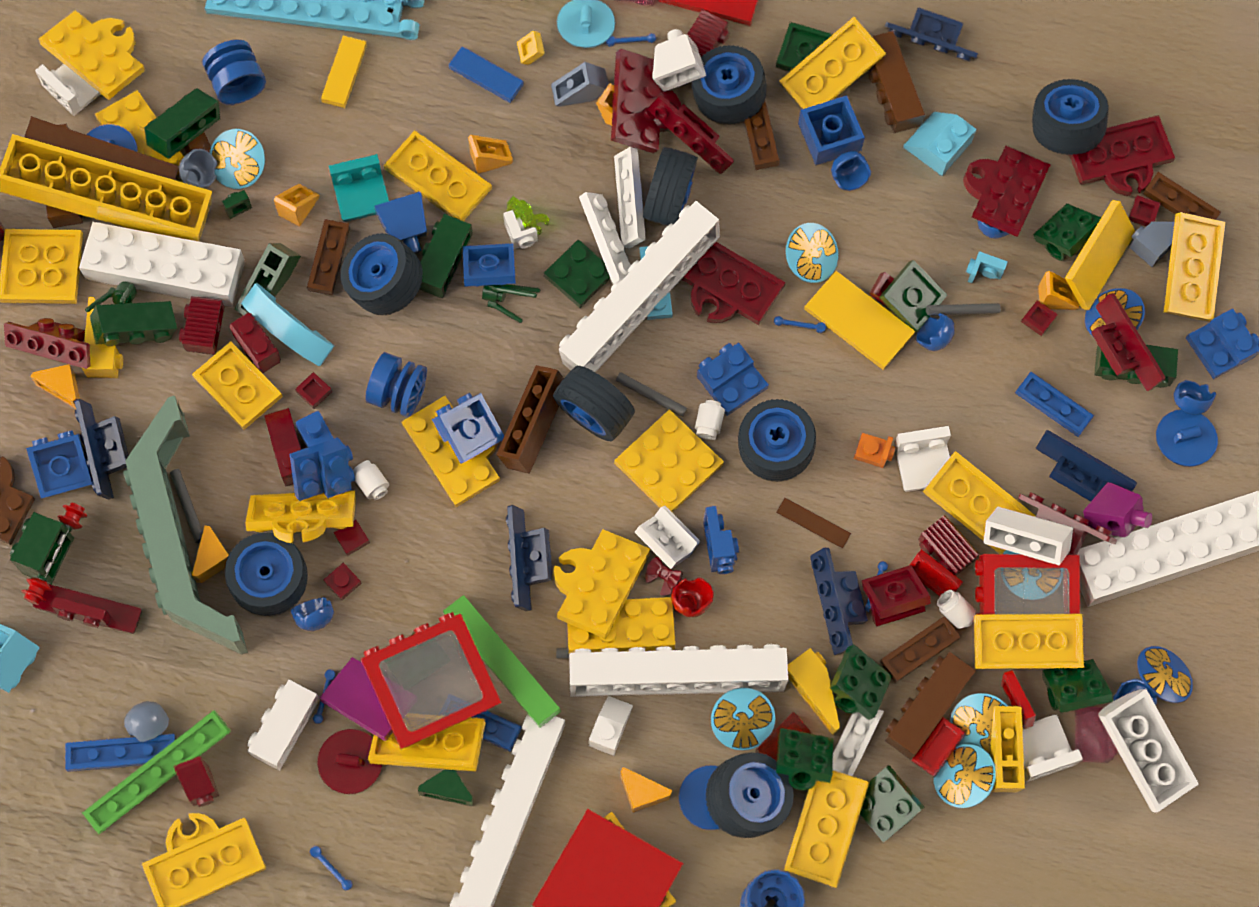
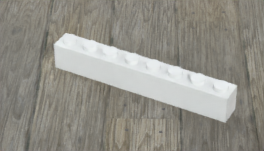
[450,714,565,907]

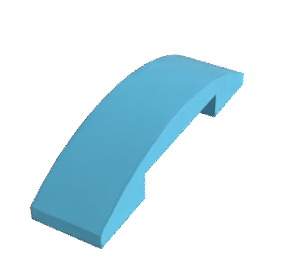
[241,283,335,366]

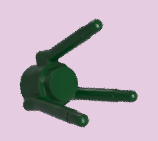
[85,281,137,312]
[482,284,541,323]

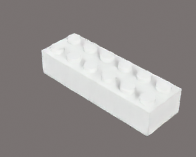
[79,222,245,307]

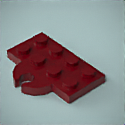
[611,48,681,154]
[1069,115,1175,196]
[963,145,1051,237]
[681,242,786,326]

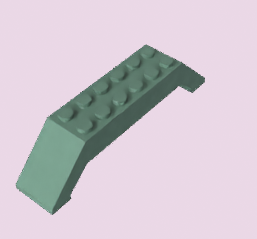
[123,396,248,655]

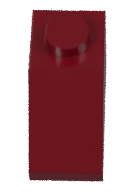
[174,756,219,807]

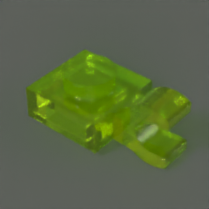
[507,196,550,235]

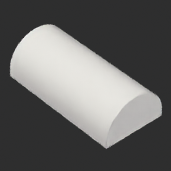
[1098,689,1199,812]

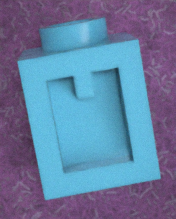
[966,251,1008,283]

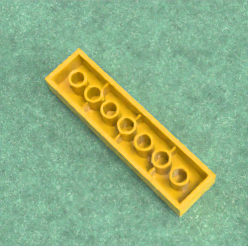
[0,134,212,242]

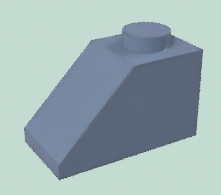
[551,62,609,107]
[1130,222,1175,267]

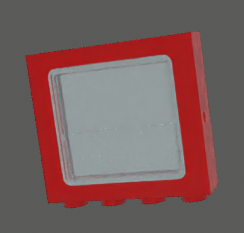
[975,554,1080,615]
[360,612,501,750]

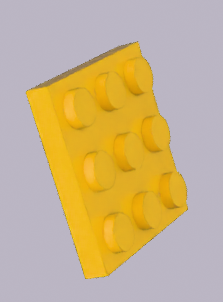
[0,229,83,304]
[614,409,724,513]

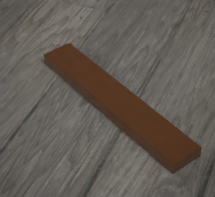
[24,116,179,180]

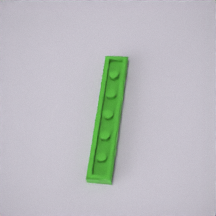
[443,595,561,728]
[82,710,231,834]

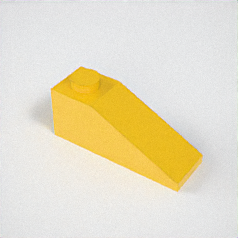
[82,297,123,378]
[788,648,840,735]
[990,706,1025,792]

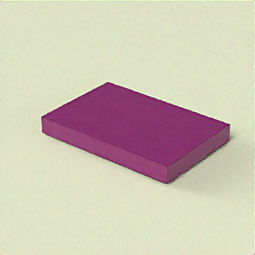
[320,657,418,742]

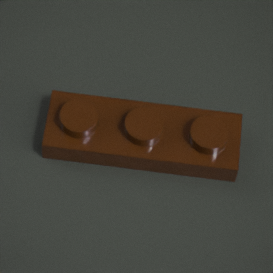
[744,101,780,170]
[1143,172,1221,220]
[307,219,350,296]
[880,616,960,683]

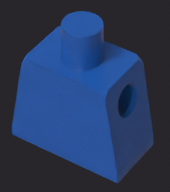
[375,192,427,254]
[295,411,334,448]

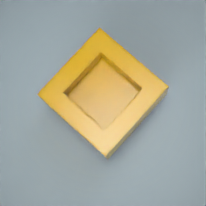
[517,31,545,65]

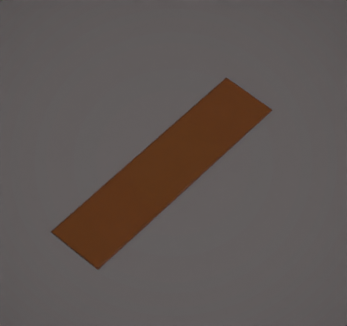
[776,498,851,548]

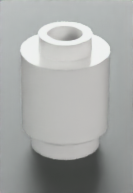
[695,400,725,440]
[353,460,389,500]
[937,590,976,628]

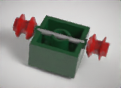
[10,502,88,605]

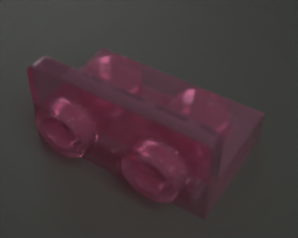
[1075,705,1118,763]

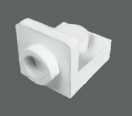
[503,210,538,249]

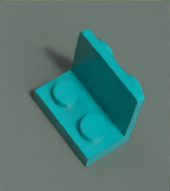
[329,154,389,222]

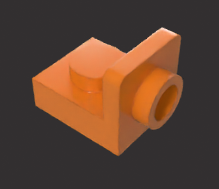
[854,433,896,468]

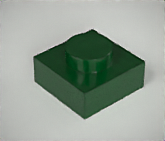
[222,190,252,219]

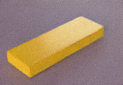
[321,36,367,108]

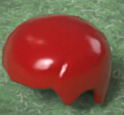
[671,577,714,617]

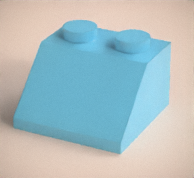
[903,112,976,176]
[0,624,40,693]

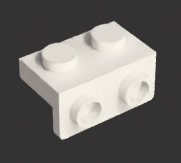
[635,506,700,569]

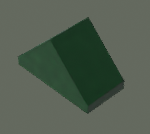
[418,769,474,807]

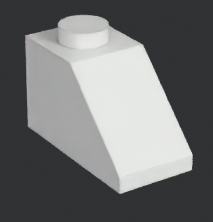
[589,696,633,756]

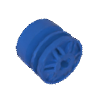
[202,39,266,105]
[365,352,427,417]
[740,870,805,907]

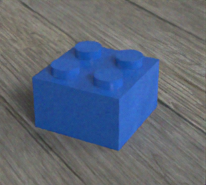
[798,95,865,165]

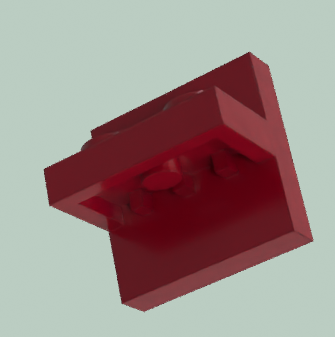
[861,565,931,627]

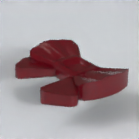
[645,557,683,596]

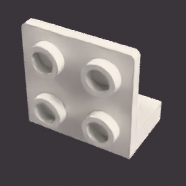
[35,64,100,116]
[894,426,951,492]
[1022,715,1083,782]

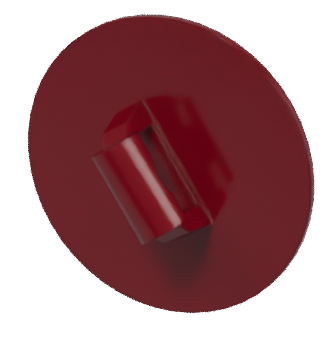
[317,729,382,794]

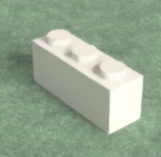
[984,507,1073,565]
[247,680,320,771]

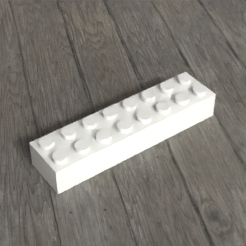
[559,201,720,372]
[1071,491,1259,607]
[569,644,788,697]

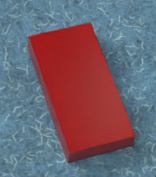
[910,549,963,596]
[1001,670,1036,730]
[911,717,966,777]

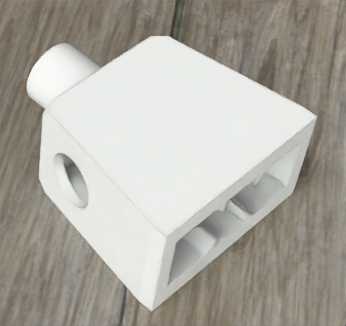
[653,29,706,92]

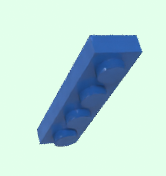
[65,734,177,772]

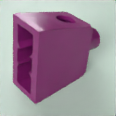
[1083,482,1152,537]

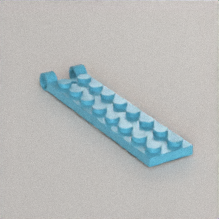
[205,0,425,40]

